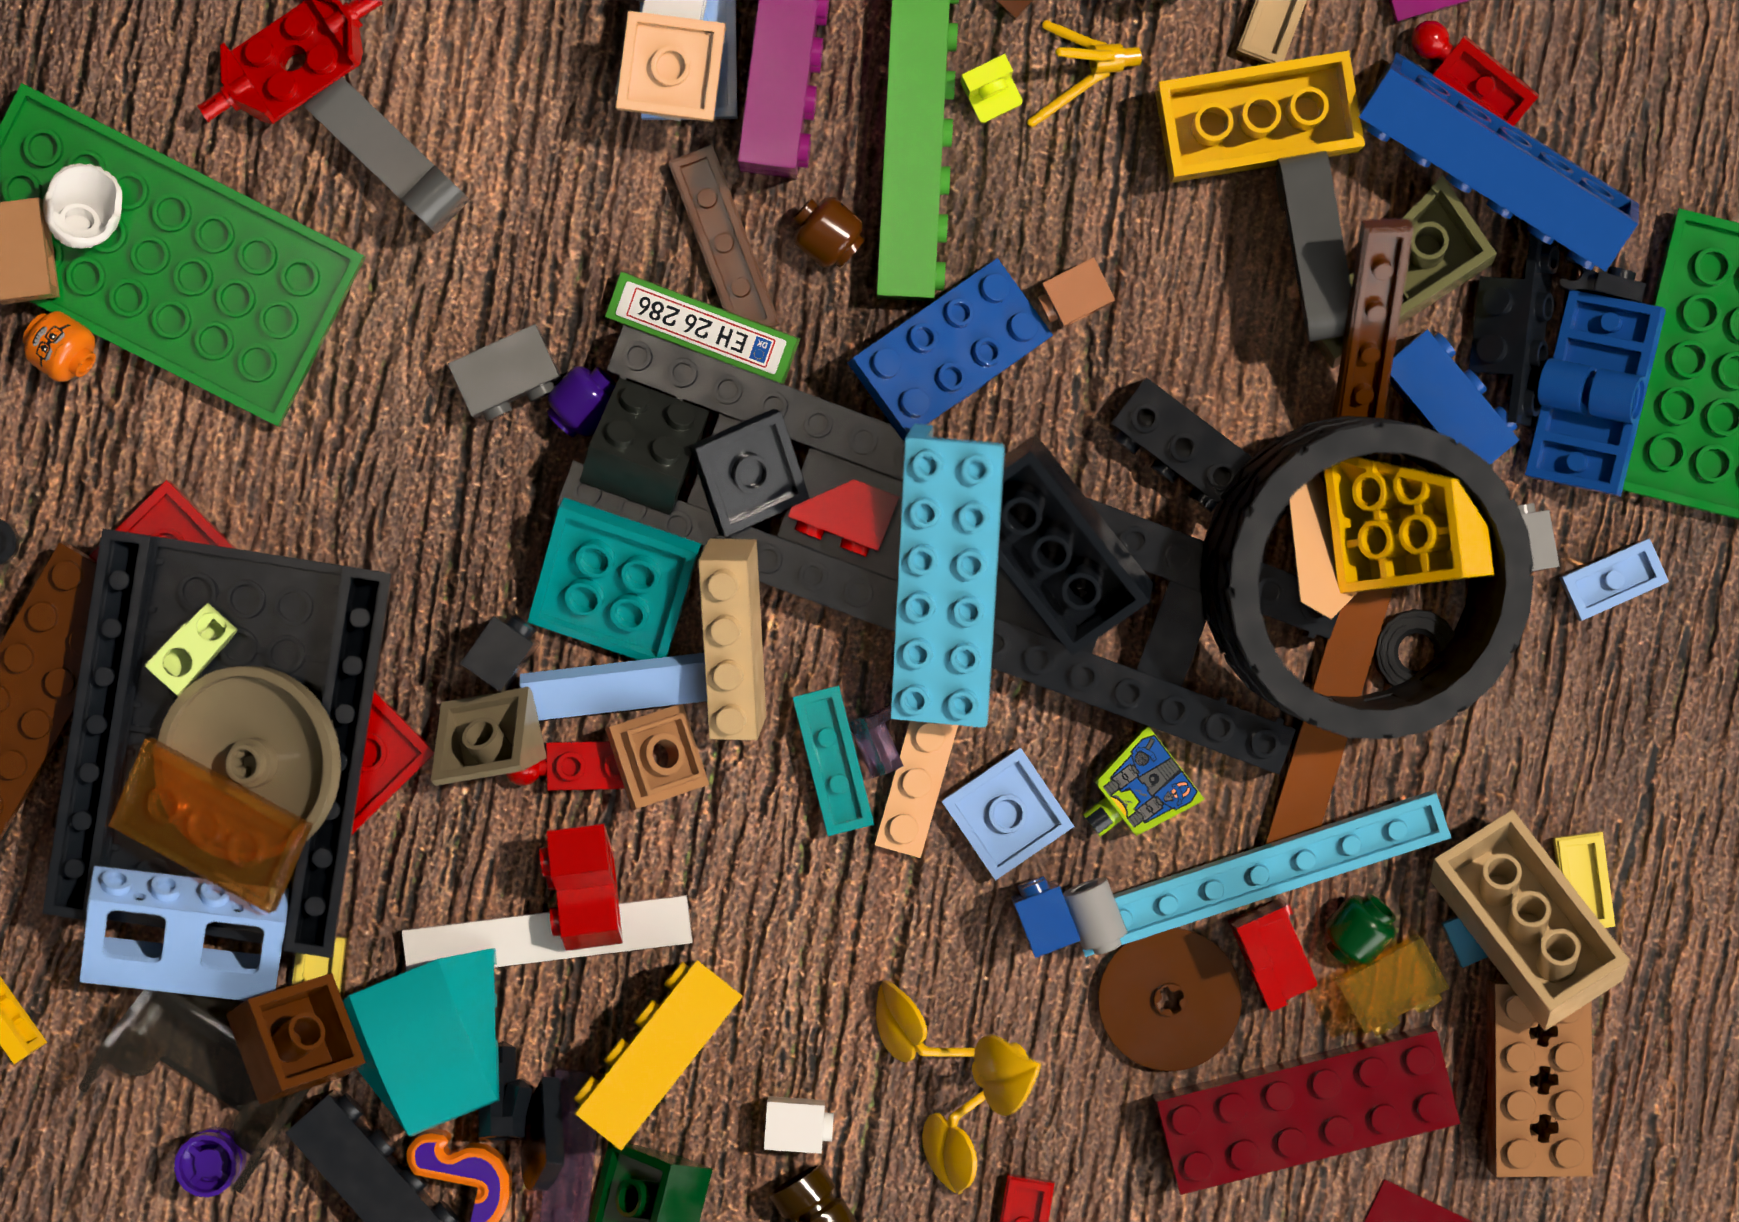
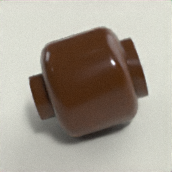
[792,197,865,268]

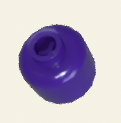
[547,366,616,437]

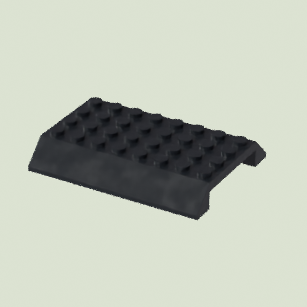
[42,528,392,958]

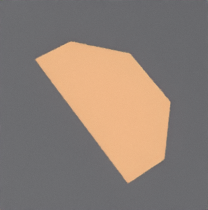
[1289,474,1357,619]

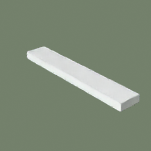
[402,895,693,971]

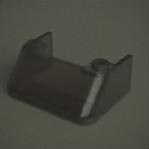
[78,990,313,1194]

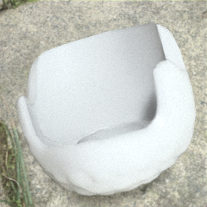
[43,163,122,248]

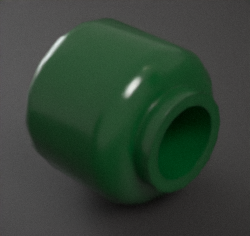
[1325,893,1396,965]

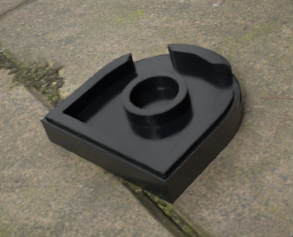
[521,1077,565,1191]

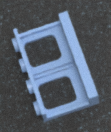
[80,866,289,1001]

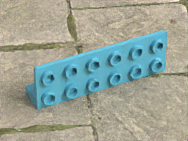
[891,424,1005,728]

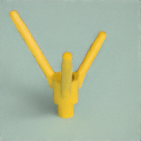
[1027,20,1142,127]

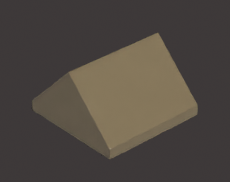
[431,687,547,786]

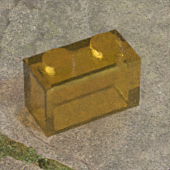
[1332,934,1449,1036]

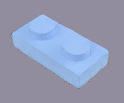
[1559,538,1669,621]

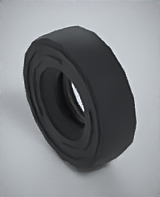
[1373,609,1455,687]

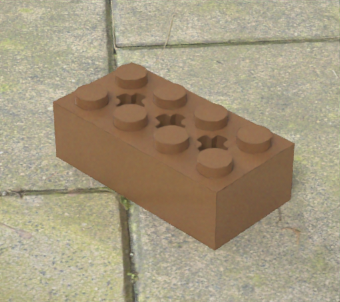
[1486,979,1593,1177]

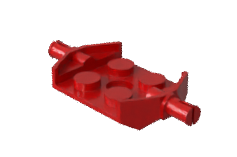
[197,0,383,124]

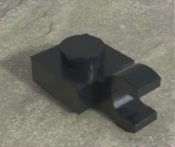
[1558,254,1646,303]

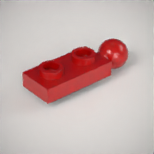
[1411,20,1539,126]
[505,741,625,791]

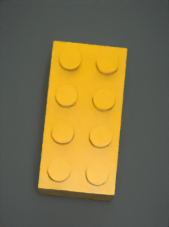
[1155,50,1365,183]
[574,960,743,1150]

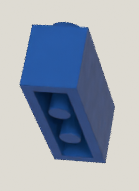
[1389,329,1519,465]

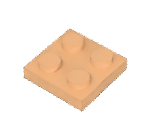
[616,11,726,122]

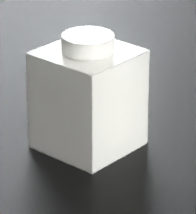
[764,1096,834,1154]

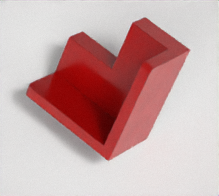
[1228,898,1317,1013]

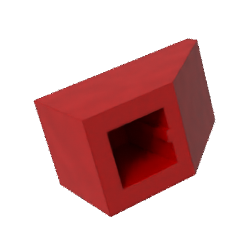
[788,479,899,557]

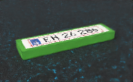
[605,272,801,384]

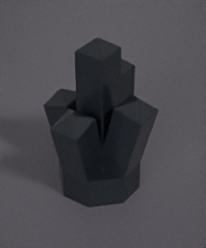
[478,1041,533,1141]

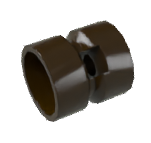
[769,1163,856,1222]

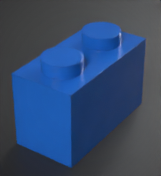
[1011,876,1081,958]

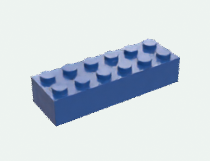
[1359,52,1639,272]

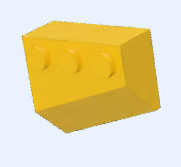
[1324,456,1494,593]

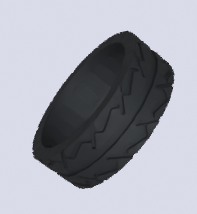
[1201,416,1534,739]

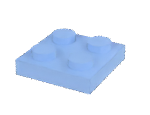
[941,747,1075,881]

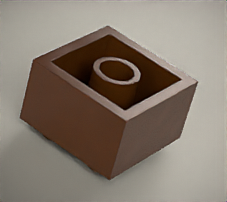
[226,973,366,1105]

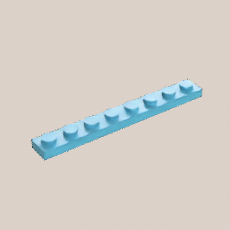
[1083,790,1451,957]

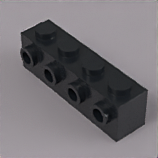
[1109,377,1290,531]

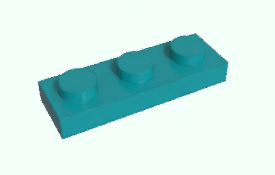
[793,685,874,836]

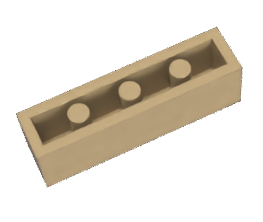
[699,539,766,740]

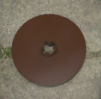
[1098,928,1242,1071]

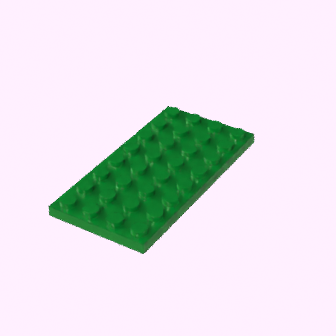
[0,83,366,427]

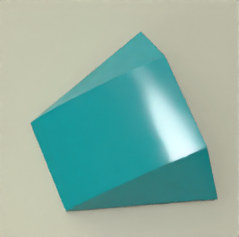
[343,948,499,1136]

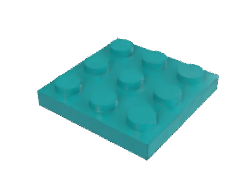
[527,497,701,660]

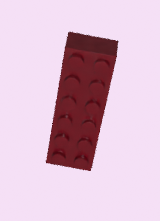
[1153,1025,1461,1195]

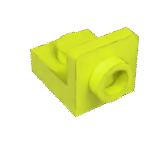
[960,54,1022,123]

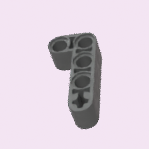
[303,77,470,234]
[1275,151,1351,342]

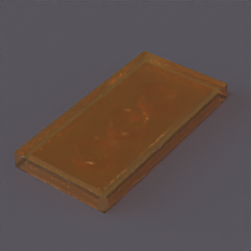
[108,738,313,913]

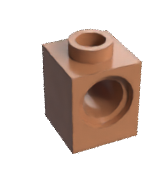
[1037,257,1115,329]

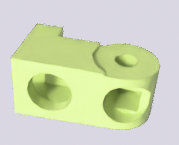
[145,603,238,697]

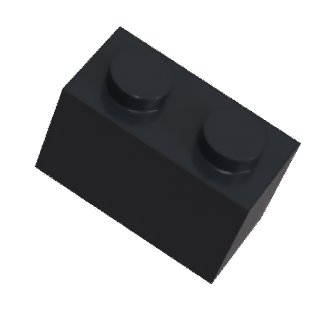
[460,614,541,692]

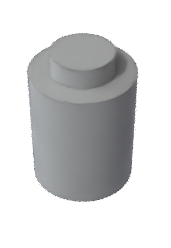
[1063,877,1127,955]

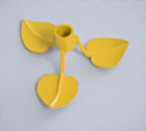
[876,980,1041,1195]

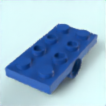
[847,258,1053,441]
[1525,290,1666,497]

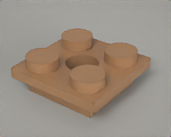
[605,704,709,810]

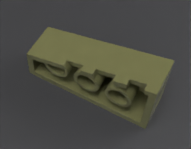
[1313,175,1497,369]

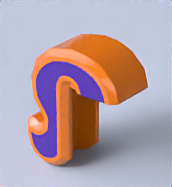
[406,1129,512,1222]

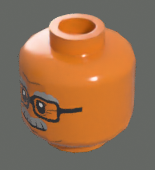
[23,311,96,382]

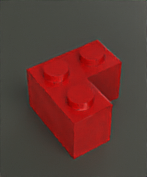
[539,824,623,951]

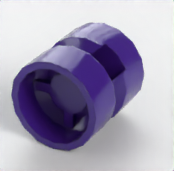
[174,1127,247,1197]

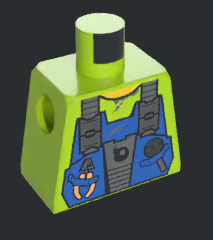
[1083,725,1204,837]

